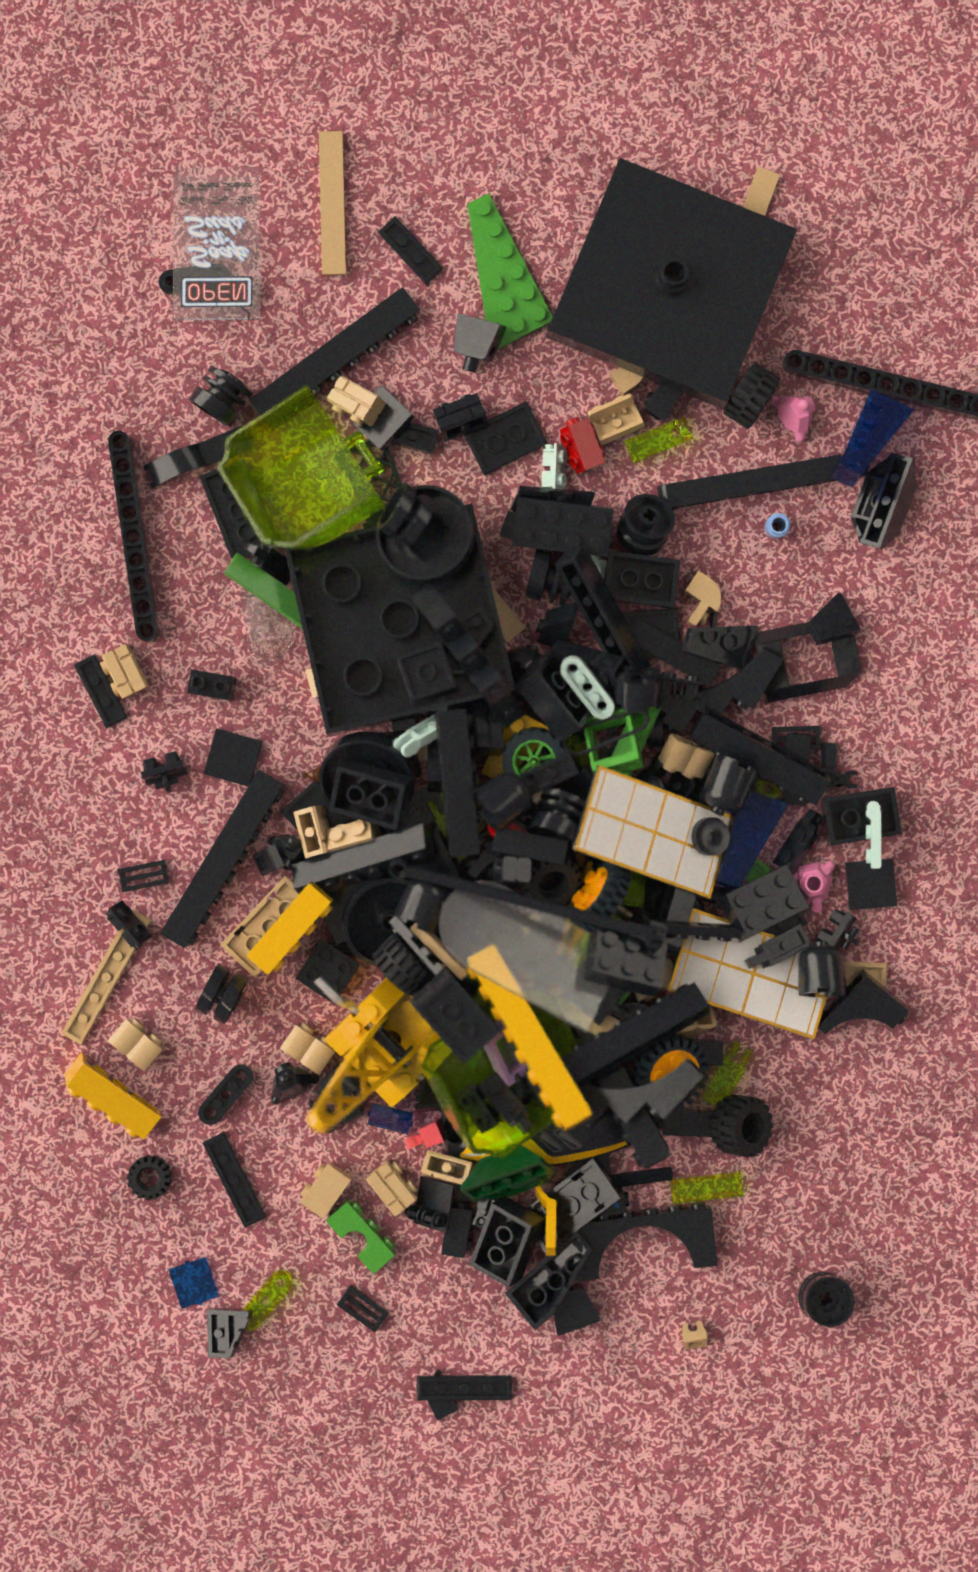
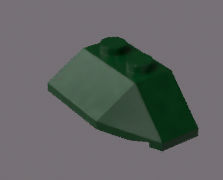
[460,1144,554,1202]

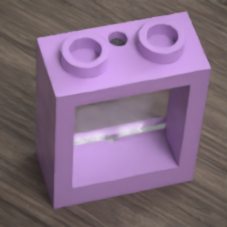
[484,1021,528,1086]

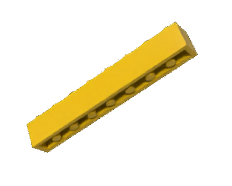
[466,945,592,1132]

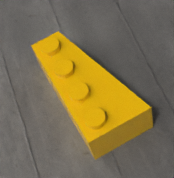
[246,881,333,975]
[64,1052,161,1140]

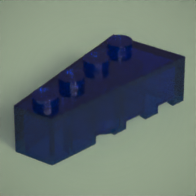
[831,389,915,488]
[715,792,789,889]

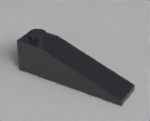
[505,1231,593,1330]

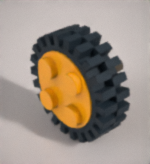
[569,860,633,934]
[632,1033,709,1109]

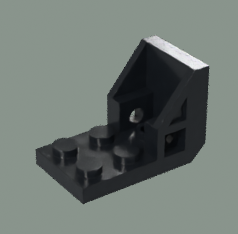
[409,968,501,1064]

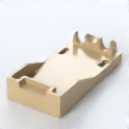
[220,875,299,978]

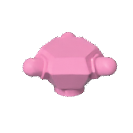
[770,396,815,442]
[793,861,835,913]

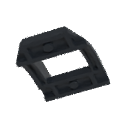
[755,622,862,703]

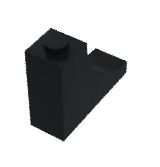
[818,969,909,1034]

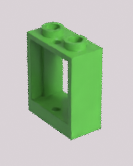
[584,707,644,776]

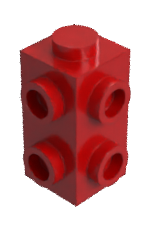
[559,417,606,474]

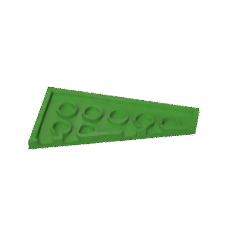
[468,193,553,351]

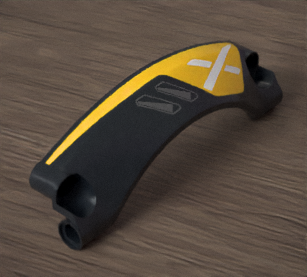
[441,1078,657,1166]

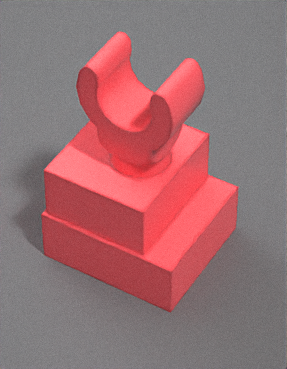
[404,1118,446,1149]

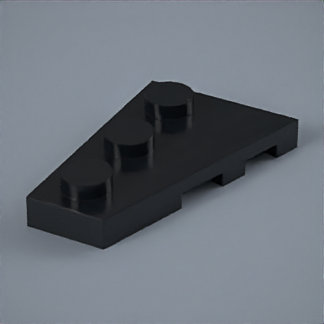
[511,486,595,511]
[681,625,758,670]

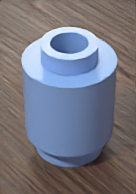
[764,513,790,539]

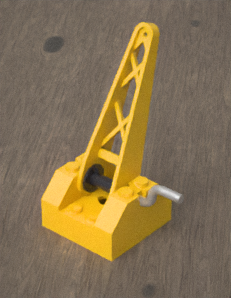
[308,976,451,1133]

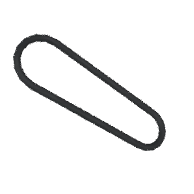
[562,712,649,756]

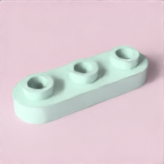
[561,656,614,719]

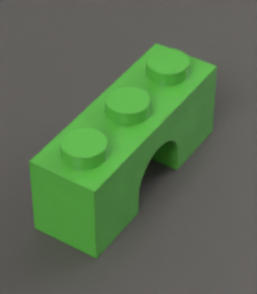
[326,1199,396,1274]

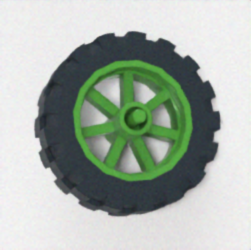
[502,727,566,789]

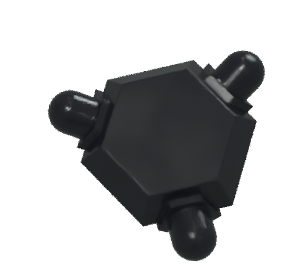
[268,834,310,871]
[271,1062,319,1105]

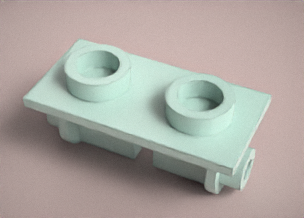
[541,443,568,489]

